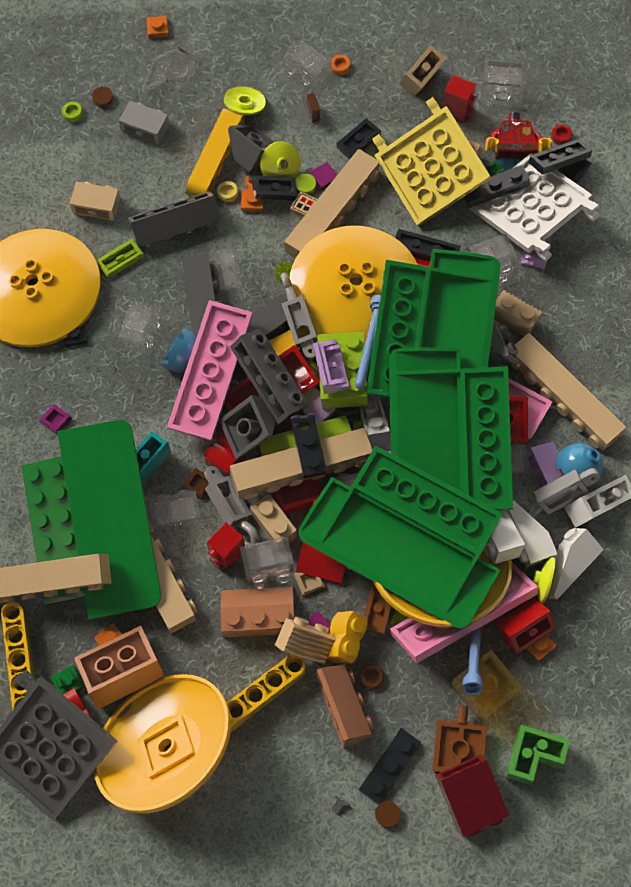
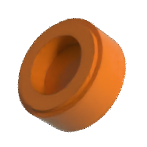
[330,55,351,75]

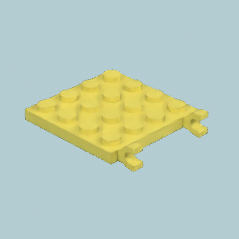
[372,97,492,227]

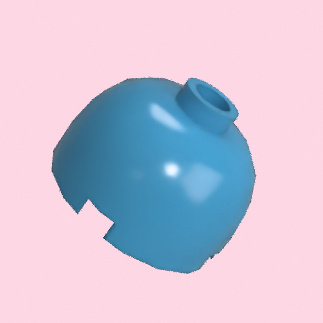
[160,327,197,373]
[556,443,603,488]

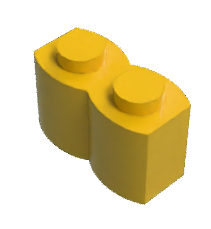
[327,611,368,664]

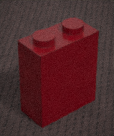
[435,755,509,837]

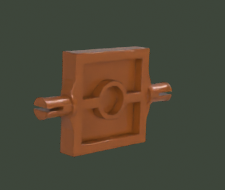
[432,705,487,772]

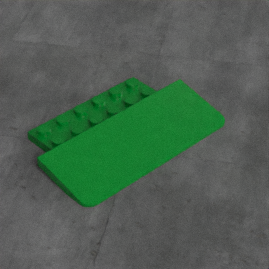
[365,249,501,399]
[389,348,513,510]
[21,420,161,619]
[299,445,503,629]

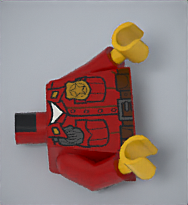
[485,112,552,160]

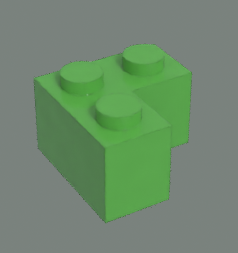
[505,725,570,785]

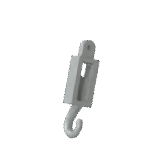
[280,273,318,359]
[204,466,260,550]
[518,468,600,518]

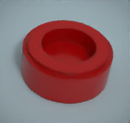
[551,125,573,145]

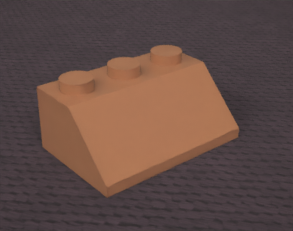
[220,587,294,638]
[74,626,165,710]
[317,665,374,748]

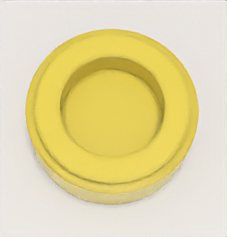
[217,181,239,202]

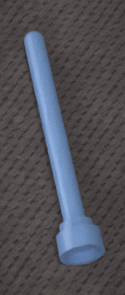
[355,295,380,389]
[462,627,483,695]

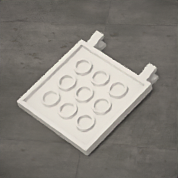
[469,153,599,261]

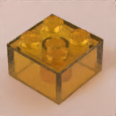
[451,650,523,724]

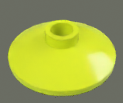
[224,87,266,115]
[260,141,301,178]
[533,557,555,604]

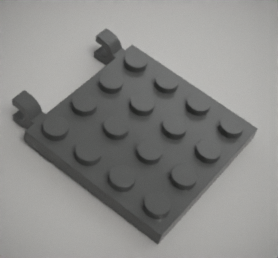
[0,670,117,821]

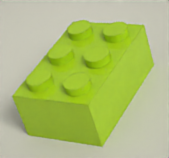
[317,332,368,409]

